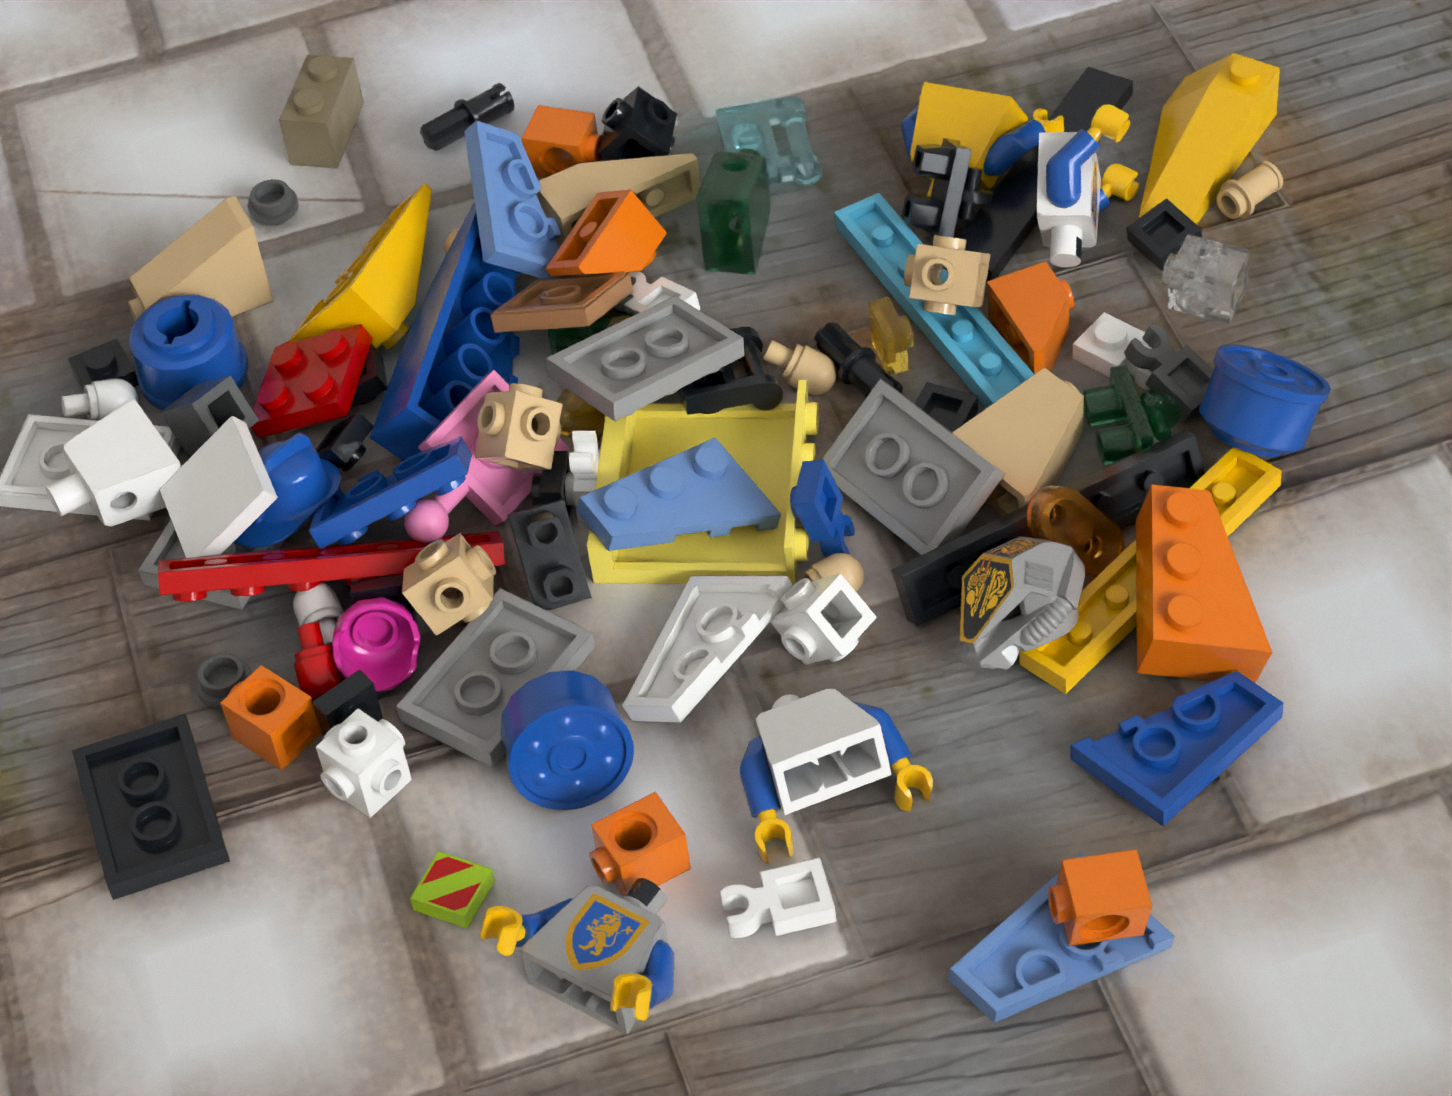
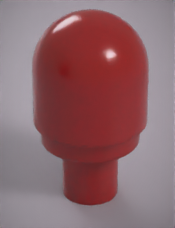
[293,622,345,701]

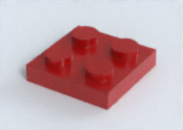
[251,324,373,438]

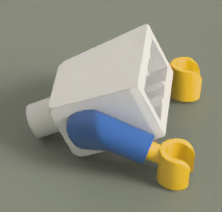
[1037,104,1139,267]
[739,689,933,863]

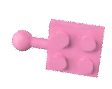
[404,370,570,543]

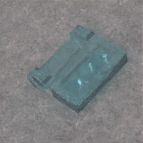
[715,97,823,191]

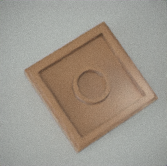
[490,272,633,333]

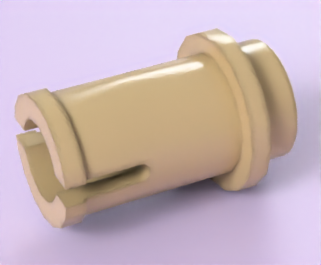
[1217,161,1283,219]

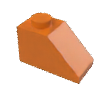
[545,189,667,276]
[987,261,1074,374]

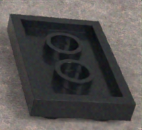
[72,714,230,900]

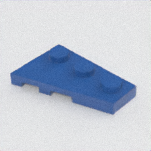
[309,436,472,549]
[1070,671,1284,826]

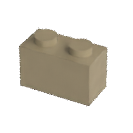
[279,55,364,168]

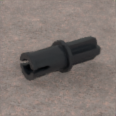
[420,83,515,151]
[814,322,903,398]

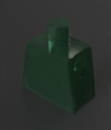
[696,148,771,275]

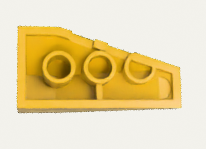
[1139,53,1280,225]
[288,183,432,350]

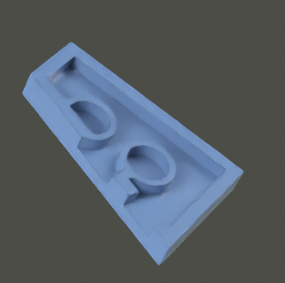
[948,853,1175,1023]

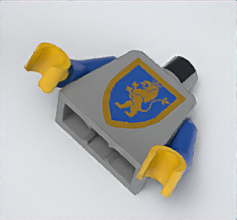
[479,878,675,1035]

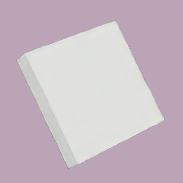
[159,416,278,558]

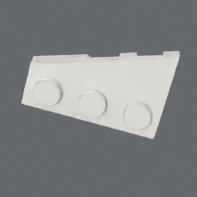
[622,576,793,723]

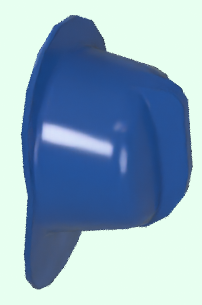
[234,433,342,548]

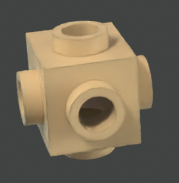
[904,235,990,315]
[475,383,562,471]
[402,533,496,636]

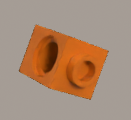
[521,105,603,178]
[220,665,321,771]
[589,791,691,896]
[1048,849,1152,946]

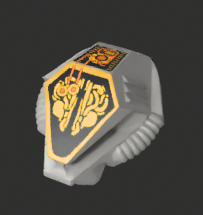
[960,537,1085,670]

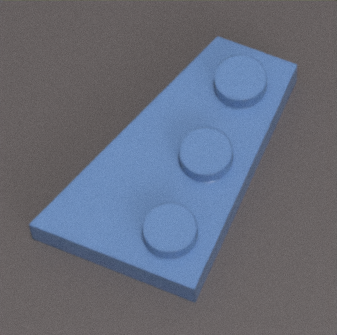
[464,120,580,278]
[576,438,781,551]

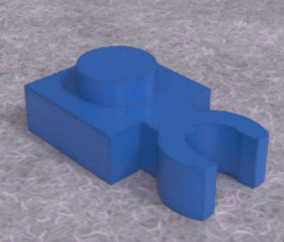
[790,459,855,558]

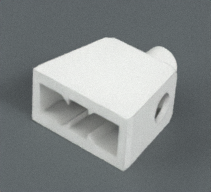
[46,399,181,527]

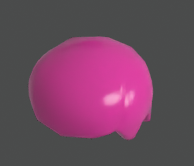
[332,597,420,692]

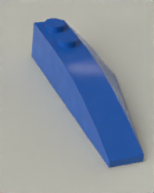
[369,201,521,461]

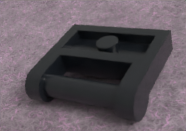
[678,327,783,415]

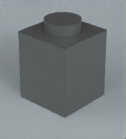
[160,375,259,457]

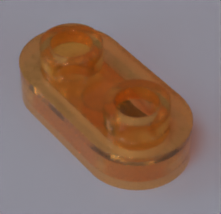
[1027,485,1125,577]

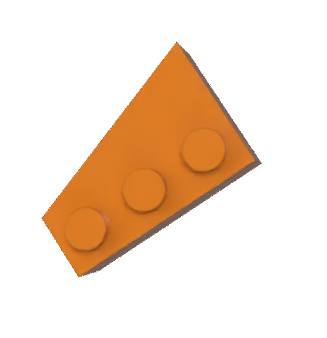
[1136,484,1273,683]

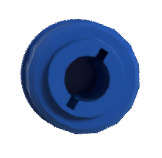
[128,295,248,410]
[1198,344,1331,457]
[501,670,634,810]

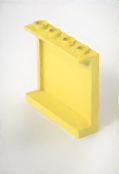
[587,380,819,585]

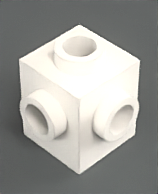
[770,573,877,665]
[316,709,412,818]

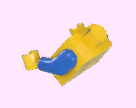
[901,82,1064,196]

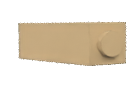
[128,195,274,321]
[952,367,1084,516]

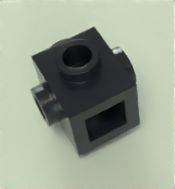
[598,86,677,161]

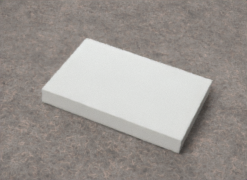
[0,414,181,521]

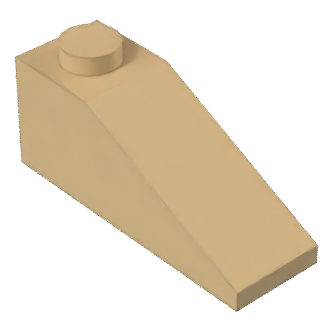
[536,153,702,246]

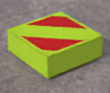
[410,851,495,929]

